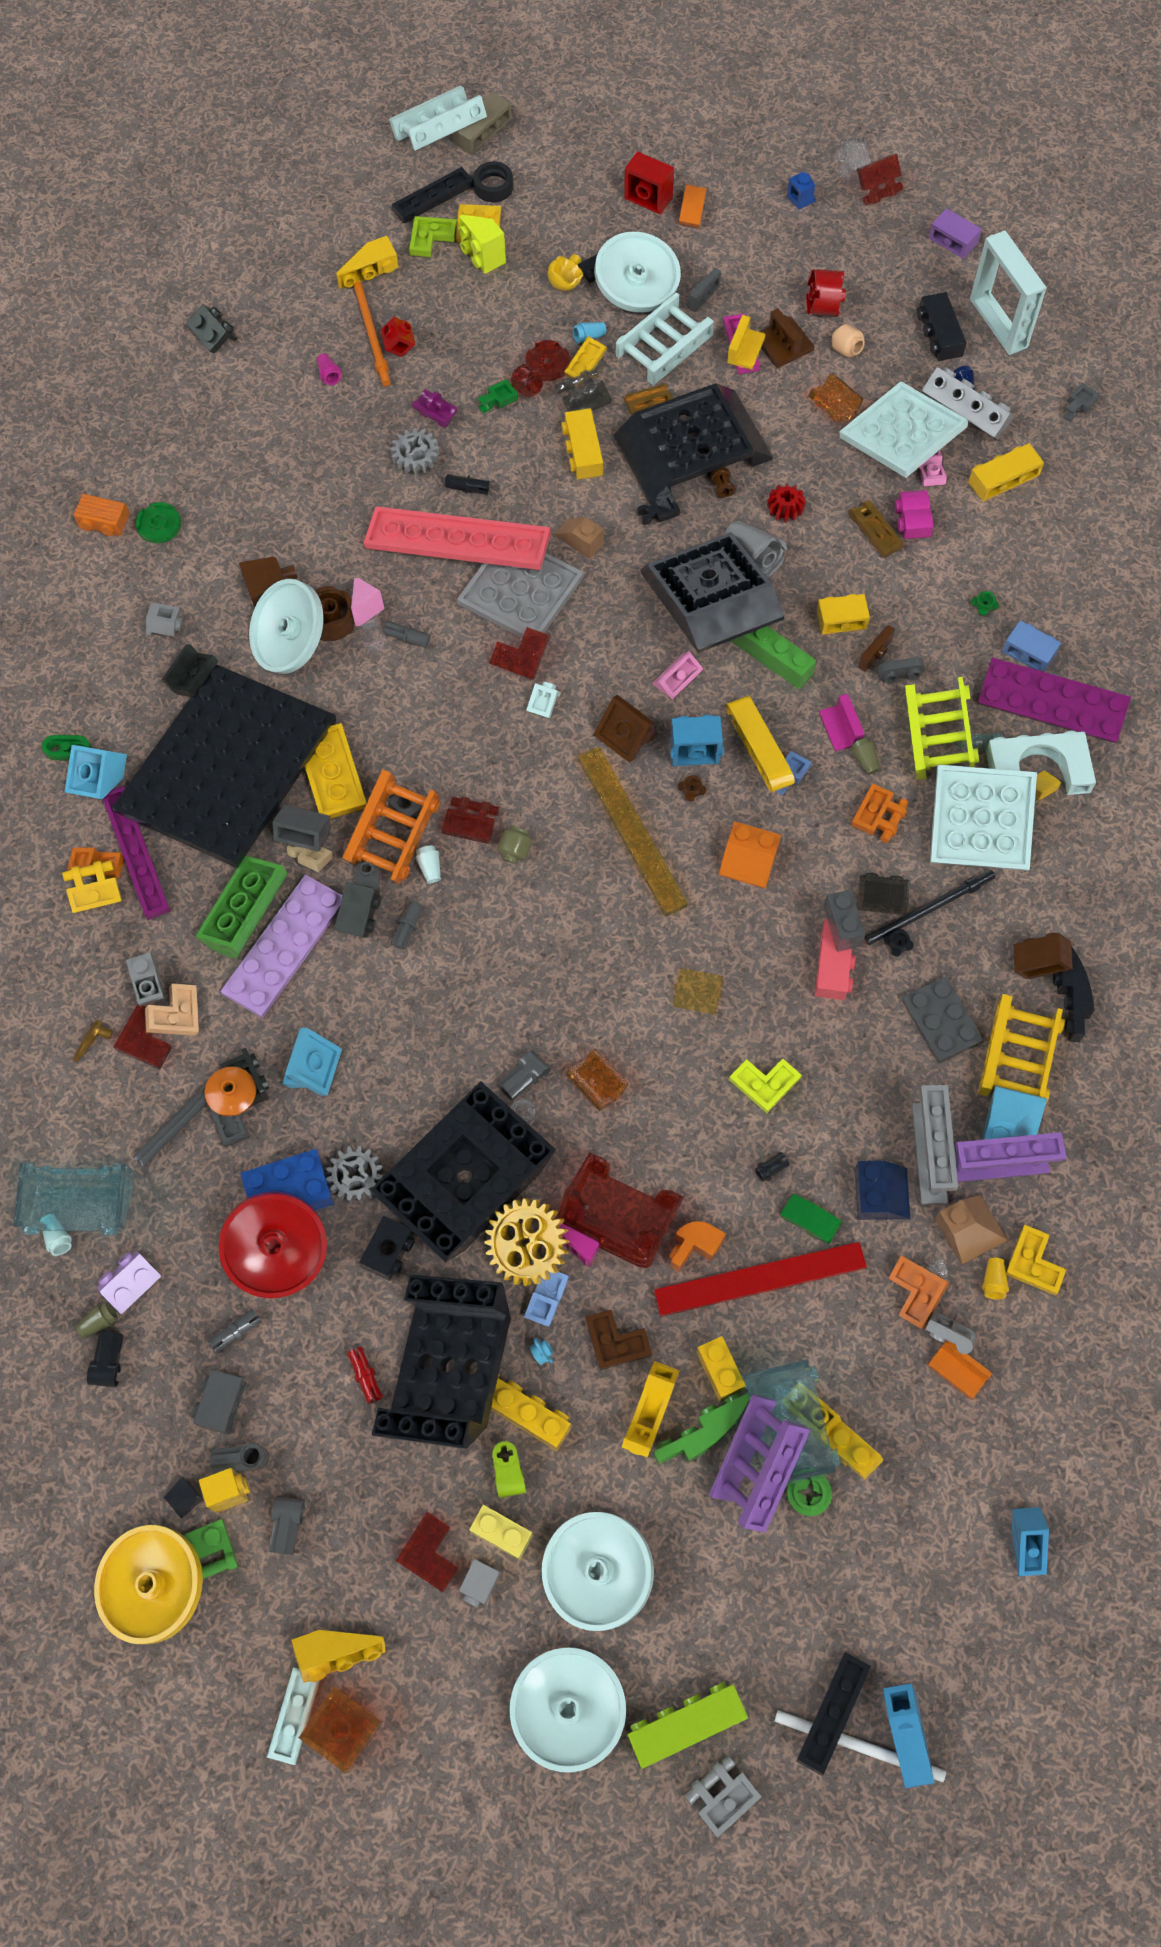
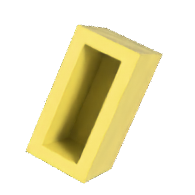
[469,1505,533,1561]

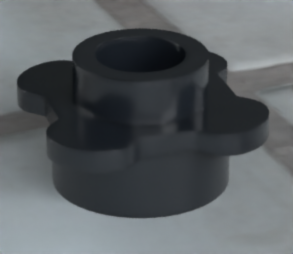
[884,929,914,957]

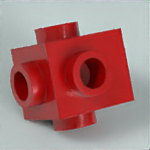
[381,316,416,357]

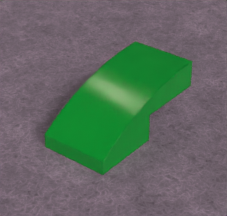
[780,1193,842,1244]

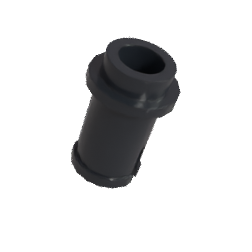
[755,1152,789,1182]

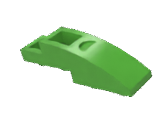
[653,1393,750,1465]

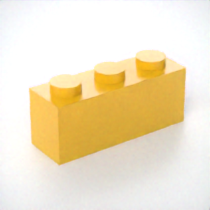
[561,408,603,480]
[968,443,1044,502]

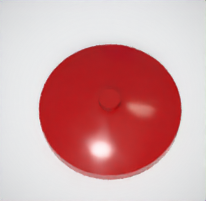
[219,1192,327,1298]

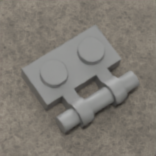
[684,1755,762,1838]

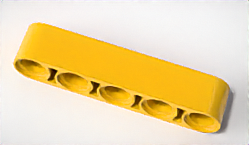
[726,695,795,793]

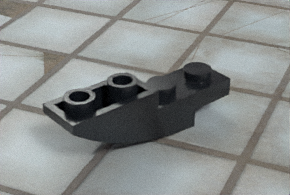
[1053,947,1094,1042]

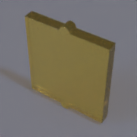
[672,968,723,1015]

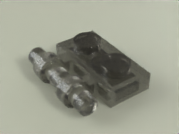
[555,369,612,412]

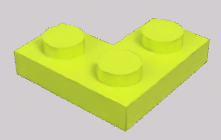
[729,1059,802,1113]

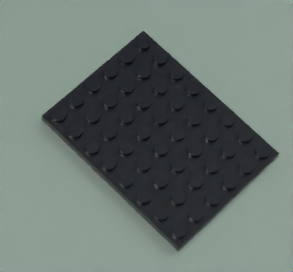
[112,664,337,868]

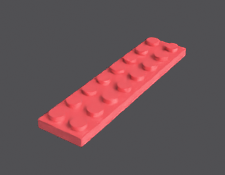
[364,506,551,570]

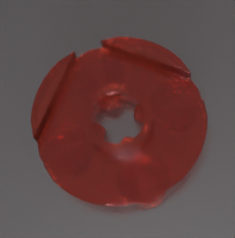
[526,340,569,381]

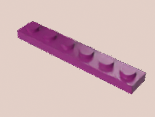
[103,786,171,920]

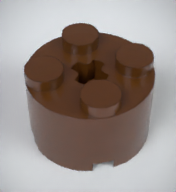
[315,586,355,642]

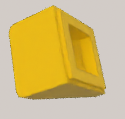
[1035,770,1061,801]

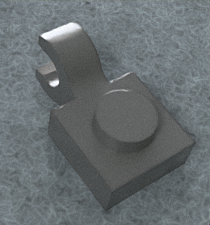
[1063,383,1100,422]

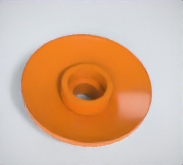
[205,1067,257,1116]

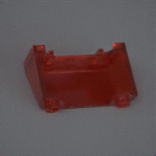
[557,1152,684,1268]

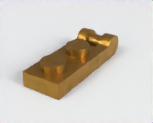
[848,500,904,558]

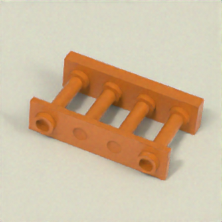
[342,769,440,885]

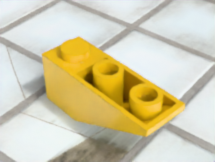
[336,236,399,289]
[291,1630,386,1683]

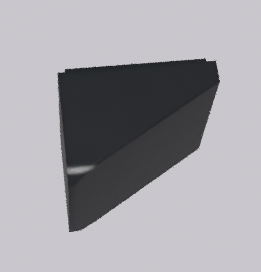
[164,1477,203,1519]

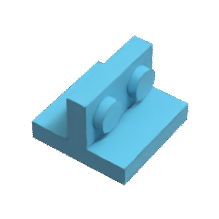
[282,1028,342,1096]

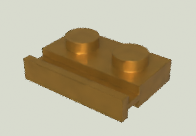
[624,383,673,416]

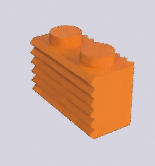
[74,493,130,536]

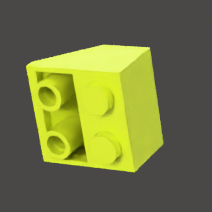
[458,215,506,274]

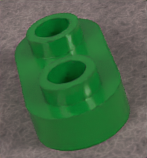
[42,735,92,761]

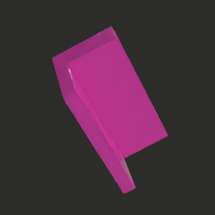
[819,694,865,751]

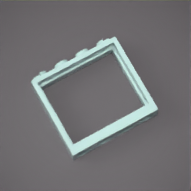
[970,230,1047,355]

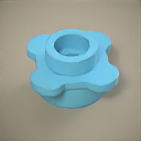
[530,1338,554,1365]

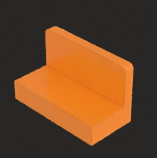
[927,1340,992,1400]

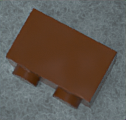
[1013,932,1073,979]

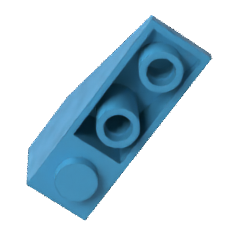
[883,1683,935,1789]

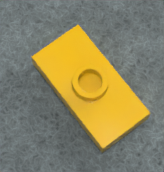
[564,336,607,384]

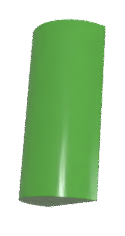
[195,855,288,959]

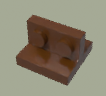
[759,308,815,369]
[593,695,658,763]

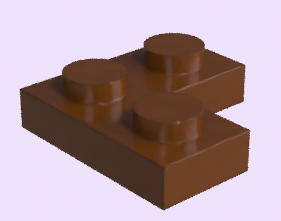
[586,1310,652,1370]

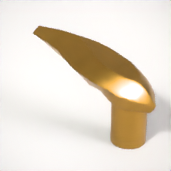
[73,1020,113,1062]

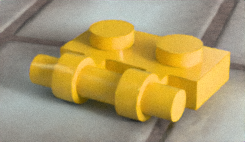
[62,860,122,913]

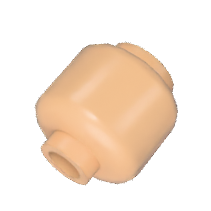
[832,324,865,358]

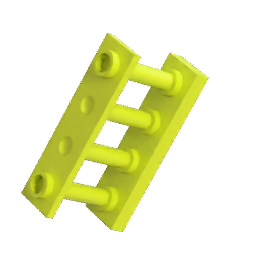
[905,677,979,780]

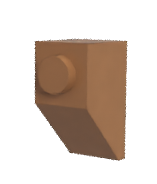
[554,517,604,559]

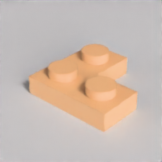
[145,983,199,1036]

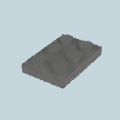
[901,976,984,1063]

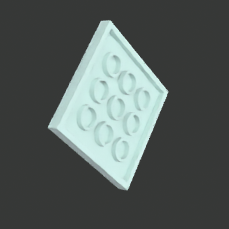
[839,382,968,478]
[930,765,1037,871]

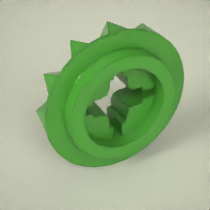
[787,1470,832,1517]

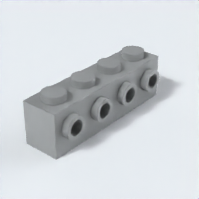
[922,367,1014,440]

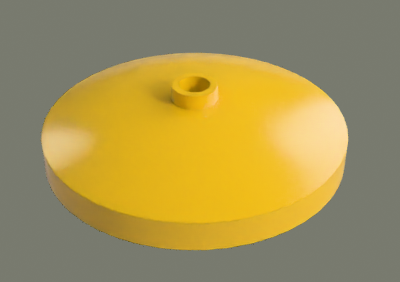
[94,1525,203,1644]

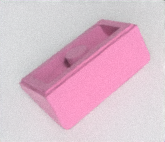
[652,651,703,699]

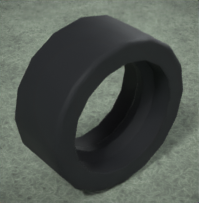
[473,161,514,203]

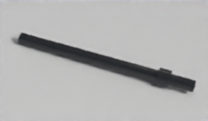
[864,870,995,945]

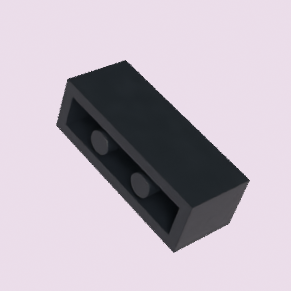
[917,292,967,361]

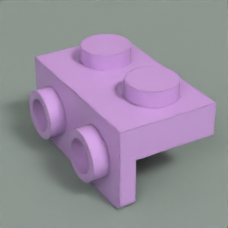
[96,1251,161,1314]

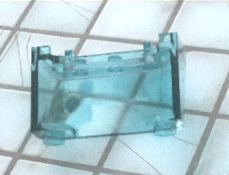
[13,1163,135,1236]
[743,1359,841,1487]

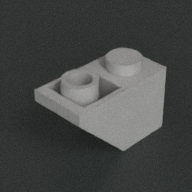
[126,952,164,1006]

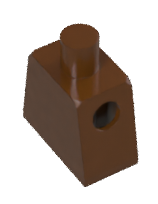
[239,557,298,608]

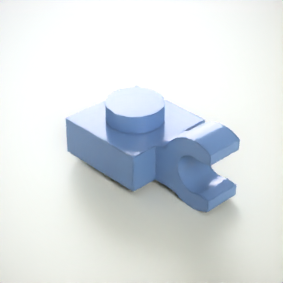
[776,751,812,795]

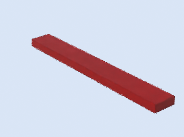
[654,1242,867,1317]

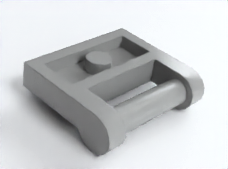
[926,1311,976,1354]

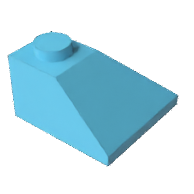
[65,745,127,799]
[982,1085,1047,1140]

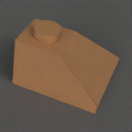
[935,1195,1008,1265]

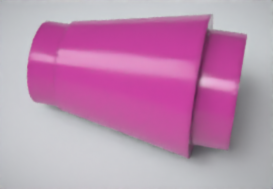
[317,353,341,385]

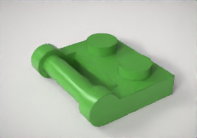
[184,1519,239,1579]

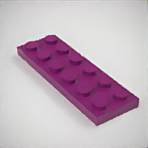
[977,657,1131,743]

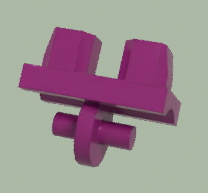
[412,389,458,428]

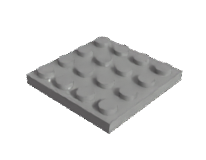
[457,553,584,645]

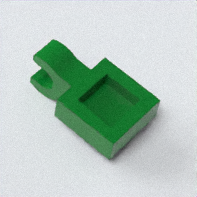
[478,379,518,413]

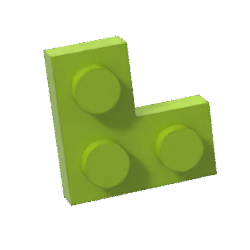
[409,216,457,257]

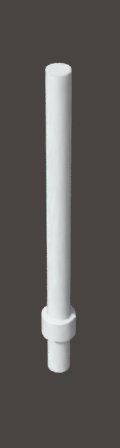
[774,1710,946,1782]

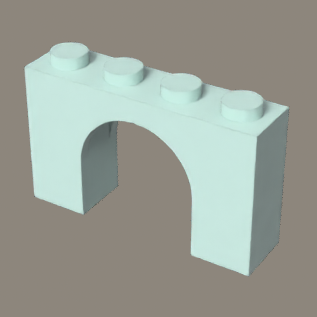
[986,731,1096,795]

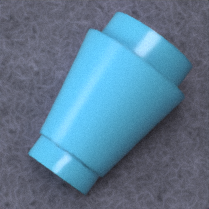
[573,322,606,344]

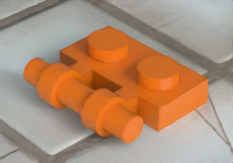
[851,783,909,843]

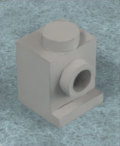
[146,602,183,637]

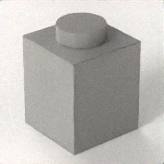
[459,1559,501,1608]

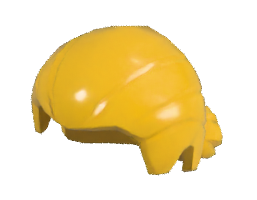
[547,254,583,291]

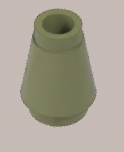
[851,737,880,775]
[75,1302,118,1339]

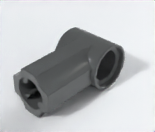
[498,1050,551,1101]
[210,1443,269,1474]
[269,1496,305,1555]

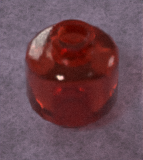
[511,364,543,397]

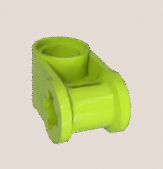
[493,1441,526,1499]

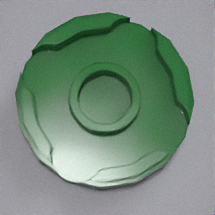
[135,502,181,543]

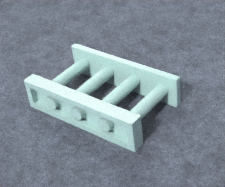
[389,86,487,150]
[616,293,714,386]

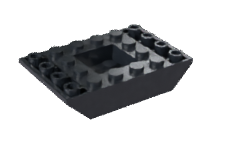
[641,532,784,653]
[370,1081,556,1263]

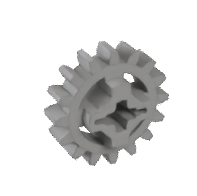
[390,428,440,475]
[326,1146,383,1204]

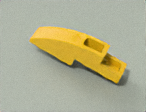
[782,1382,883,1480]

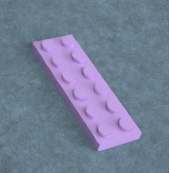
[220,874,343,1018]

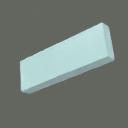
[267,1668,320,1765]

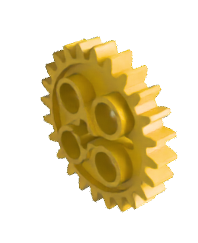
[484,1199,570,1286]

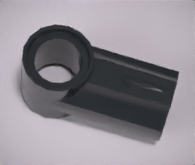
[87,1331,124,1388]

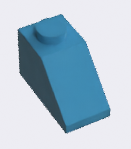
[1011,1507,1049,1576]

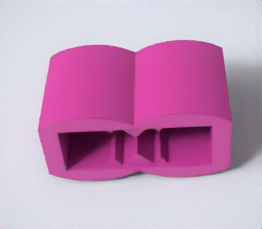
[895,490,933,539]

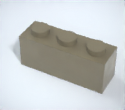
[452,92,512,155]

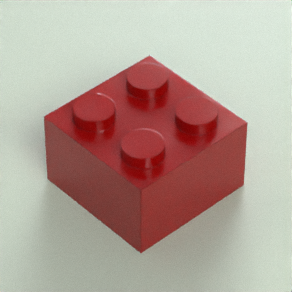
[624,151,674,215]

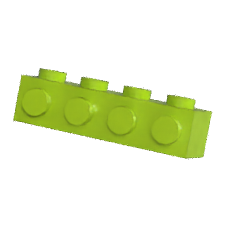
[627,1681,748,1769]

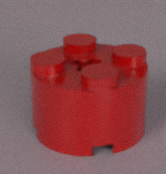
[806,269,846,316]

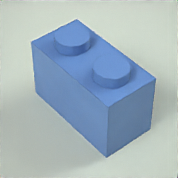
[1002,620,1061,672]

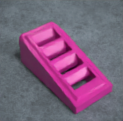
[560,1223,599,1268]

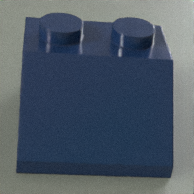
[854,1161,911,1220]

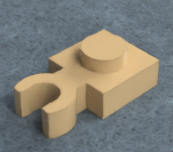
[287,845,333,872]

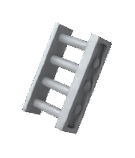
[912,1085,958,1205]

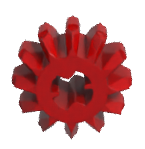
[767,483,806,523]

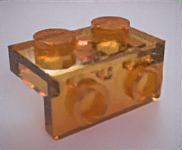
[808,373,863,423]
[566,1049,628,1112]

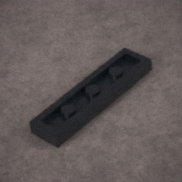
[392,167,474,223]
[796,1652,871,1776]

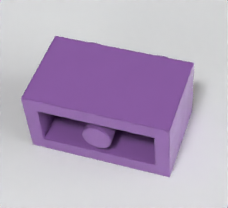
[929,208,982,259]

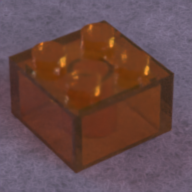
[298,1686,384,1774]

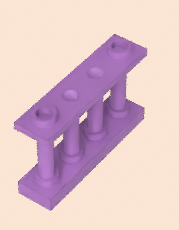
[955,1132,1067,1182]
[709,1394,810,1533]

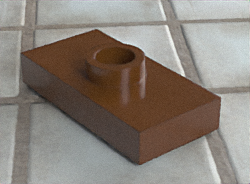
[858,625,895,672]

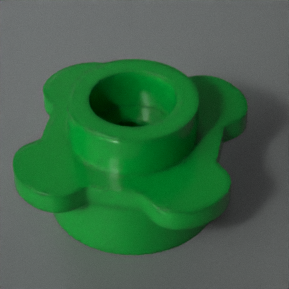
[971,591,999,616]

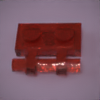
[857,154,903,205]
[442,796,500,844]

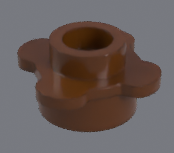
[678,775,706,802]

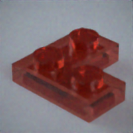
[489,627,550,680]
[113,1004,172,1070]
[396,1512,459,1593]

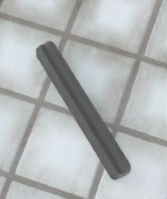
[134,1085,207,1166]

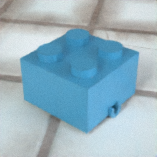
[670,715,724,766]

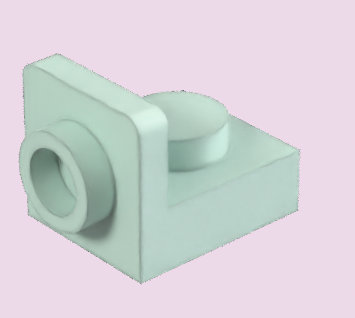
[526,681,561,718]

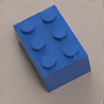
[240,1149,334,1211]

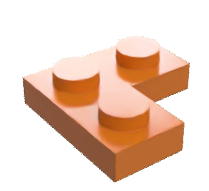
[888,1255,950,1330]

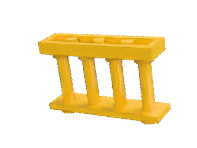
[978,994,1065,1104]

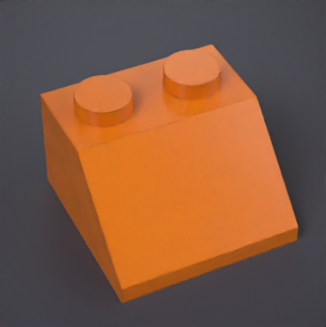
[719,821,781,889]

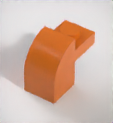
[669,1221,726,1272]

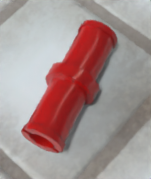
[347,1347,383,1404]

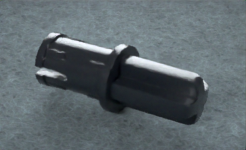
[444,474,490,495]

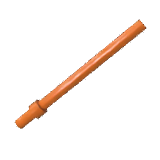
[354,282,391,387]

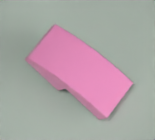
[919,450,947,486]

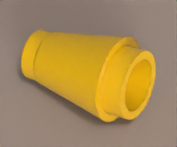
[982,1258,1009,1300]

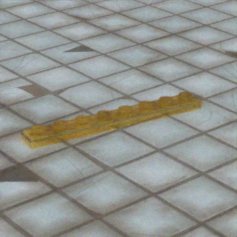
[578,746,688,917]

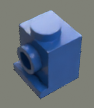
[787,172,816,210]

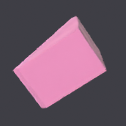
[351,578,384,626]

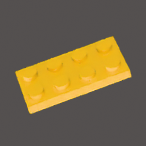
[305,723,367,819]

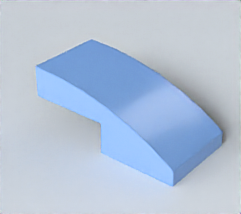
[524,1272,570,1327]

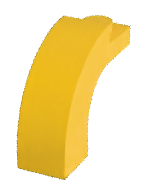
[621,1361,680,1458]

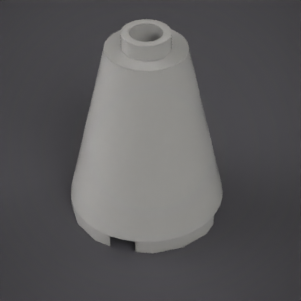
[726,521,787,577]

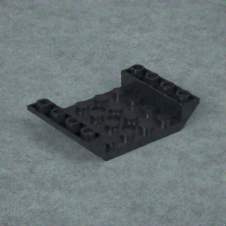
[614,383,773,503]
[372,1274,511,1449]

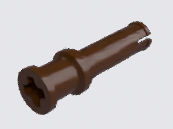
[704,449,736,499]

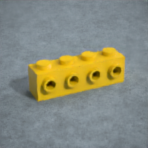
[473,1368,571,1452]

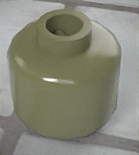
[497,826,532,864]

